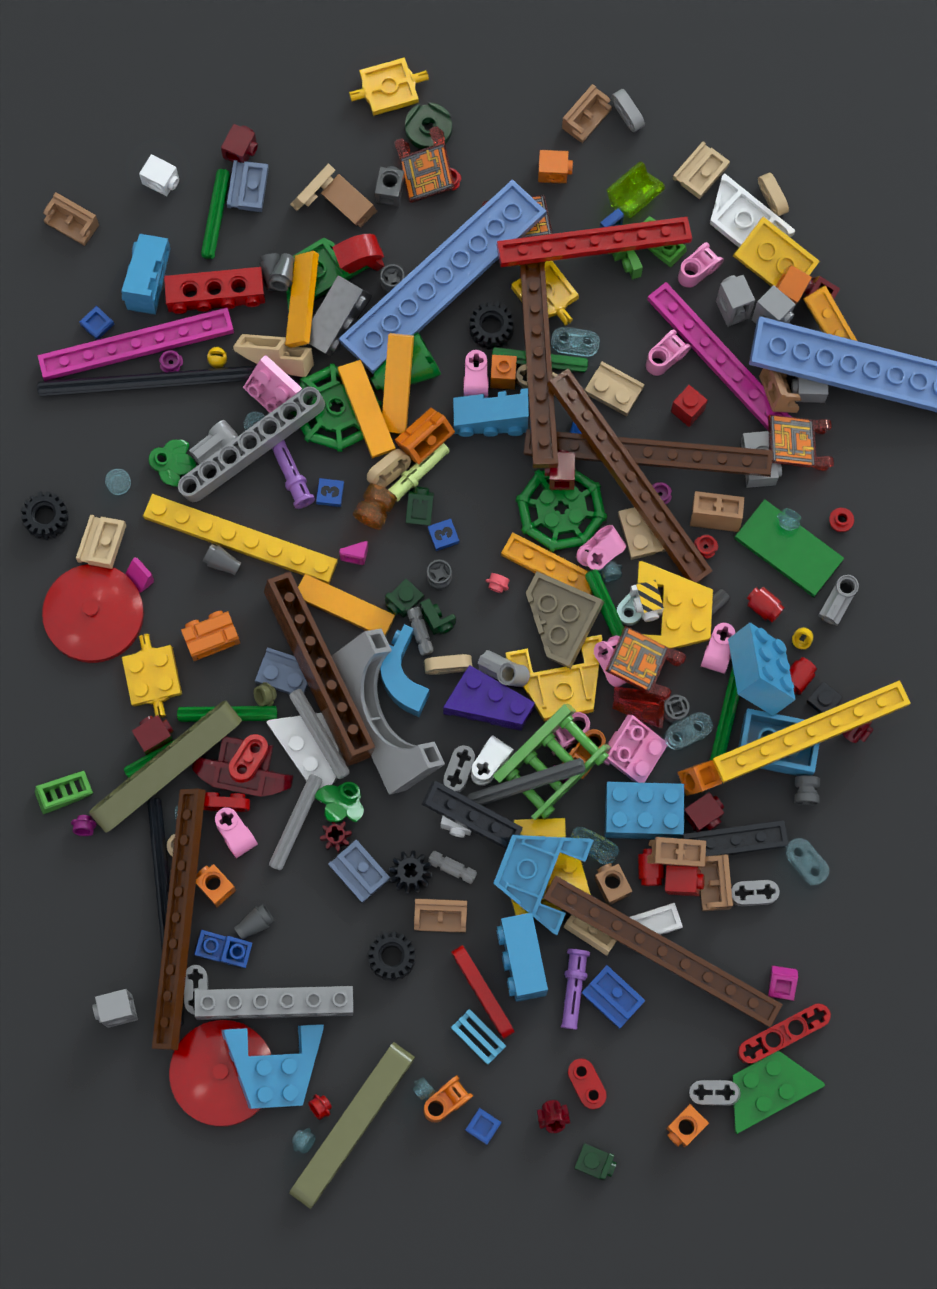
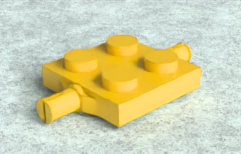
[349,57,429,116]
[511,261,579,326]
[122,634,182,718]

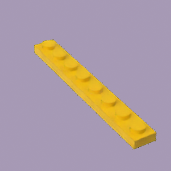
[143,494,338,584]
[712,680,911,783]

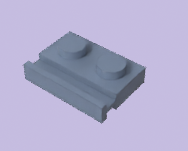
[227,160,269,212]
[255,647,308,694]
[328,840,390,903]

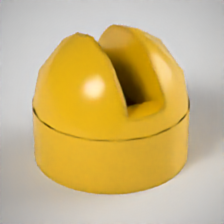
[207,347,227,368]
[792,627,813,649]

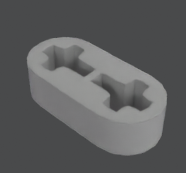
[611,89,645,132]
[443,745,475,793]
[731,880,780,906]
[184,965,209,1015]
[689,1080,741,1105]

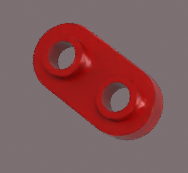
[229,734,268,783]
[204,792,250,812]
[568,1059,606,1110]

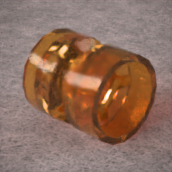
[353,483,397,530]

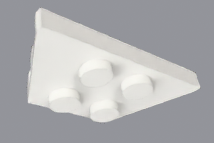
[710,173,795,247]
[266,713,346,803]

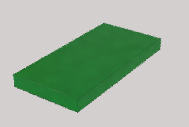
[734,499,844,598]

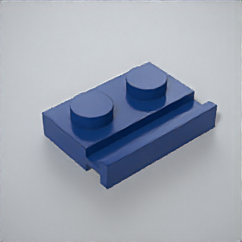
[581,965,645,1029]

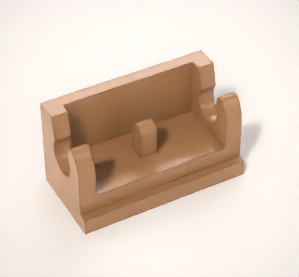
[562,84,612,143]
[321,174,377,227]
[43,192,99,246]
[759,368,801,413]
[690,491,744,532]
[647,837,706,867]
[698,855,733,911]
[414,899,467,933]

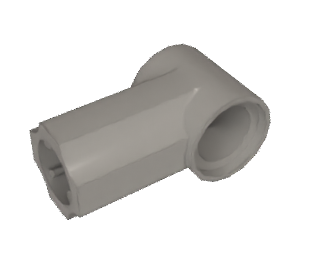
[189,420,239,464]
[818,575,859,626]
[477,650,530,687]

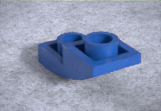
[193,930,252,968]

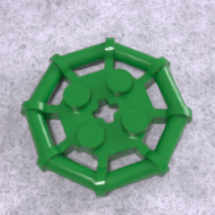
[290,363,382,452]
[515,469,607,552]

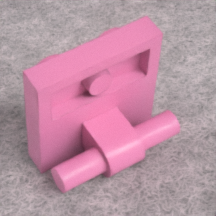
[243,355,302,413]
[603,715,669,783]

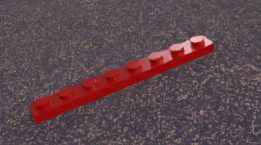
[496,217,692,267]

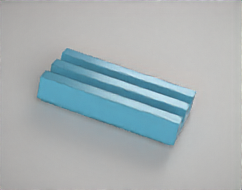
[451,1009,506,1065]

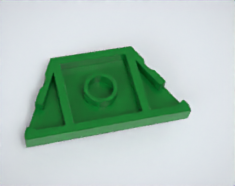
[286,238,369,312]
[732,1050,825,1134]

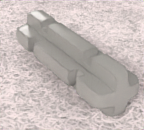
[407,607,433,656]
[428,851,477,884]

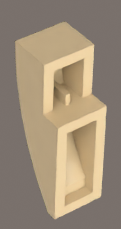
[233,334,314,377]

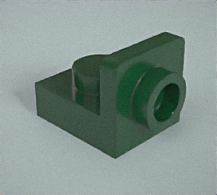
[406,487,434,525]
[385,578,424,618]
[420,598,456,635]
[574,1143,617,1181]

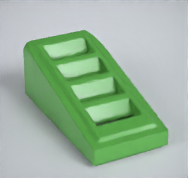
[35,771,93,814]

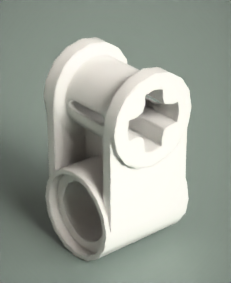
[471,735,514,786]

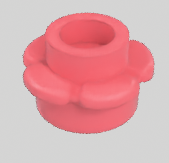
[486,573,510,593]

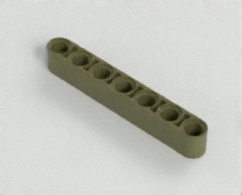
[89,700,242,833]
[289,1042,415,1209]

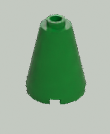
[371,332,441,392]

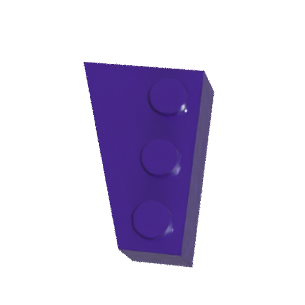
[443,665,535,731]

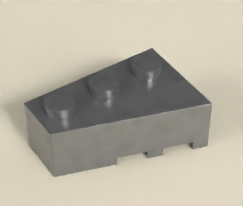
[309,275,373,356]

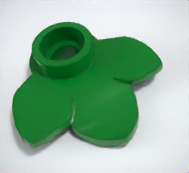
[148,440,197,487]
[315,782,364,822]

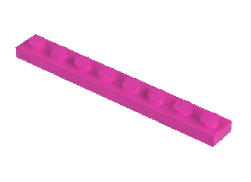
[647,282,792,431]
[37,308,234,381]

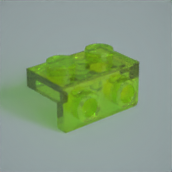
[606,161,665,218]

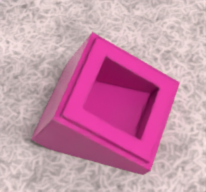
[339,541,368,565]
[125,557,154,593]
[768,966,798,1001]

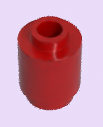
[747,587,785,623]
[790,657,817,695]
[638,849,664,886]

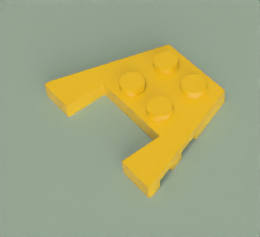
[637,561,713,650]
[505,635,602,721]

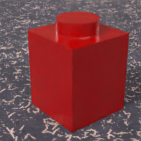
[671,385,708,427]
[665,865,705,896]

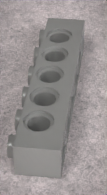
[195,986,353,1020]

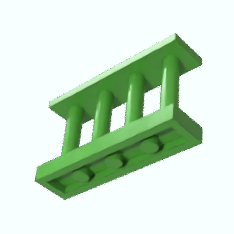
[493,704,611,820]

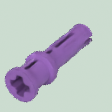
[272,440,315,509]
[561,949,590,1030]

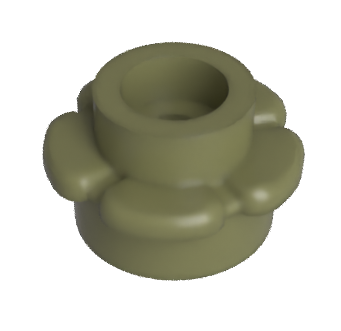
[254,682,277,706]

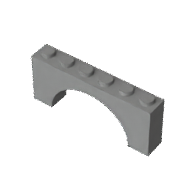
[332,629,445,795]

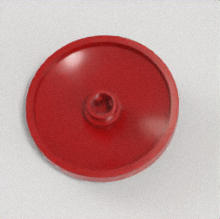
[42,564,144,663]
[169,1020,272,1127]

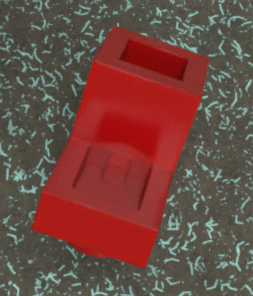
[333,234,385,274]

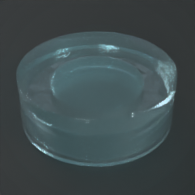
[105,469,131,495]

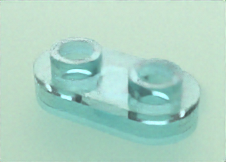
[551,327,600,357]
[664,712,713,750]
[569,827,619,864]
[786,838,829,885]

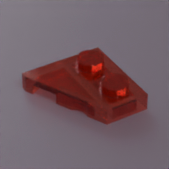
[612,687,665,728]

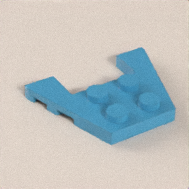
[493,835,594,935]
[222,1025,324,1109]

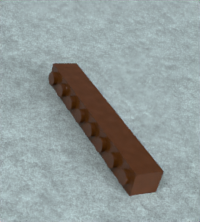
[264,572,375,767]

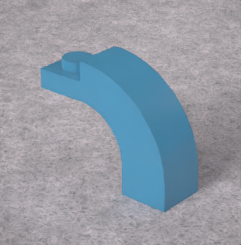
[380,624,430,717]

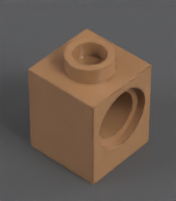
[594,863,632,906]

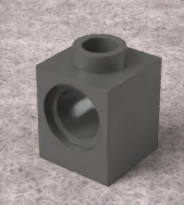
[375,166,404,207]

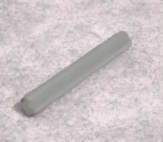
[290,689,349,779]
[269,774,322,870]

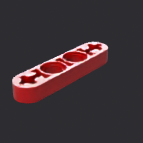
[451,945,514,1039]
[738,1004,831,1064]

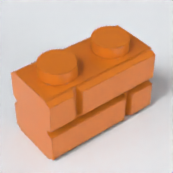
[395,408,455,464]
[181,611,240,661]

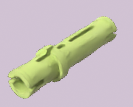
[387,443,450,502]

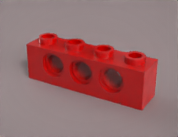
[164,267,265,314]

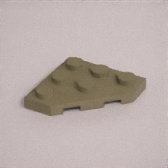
[526,571,604,669]

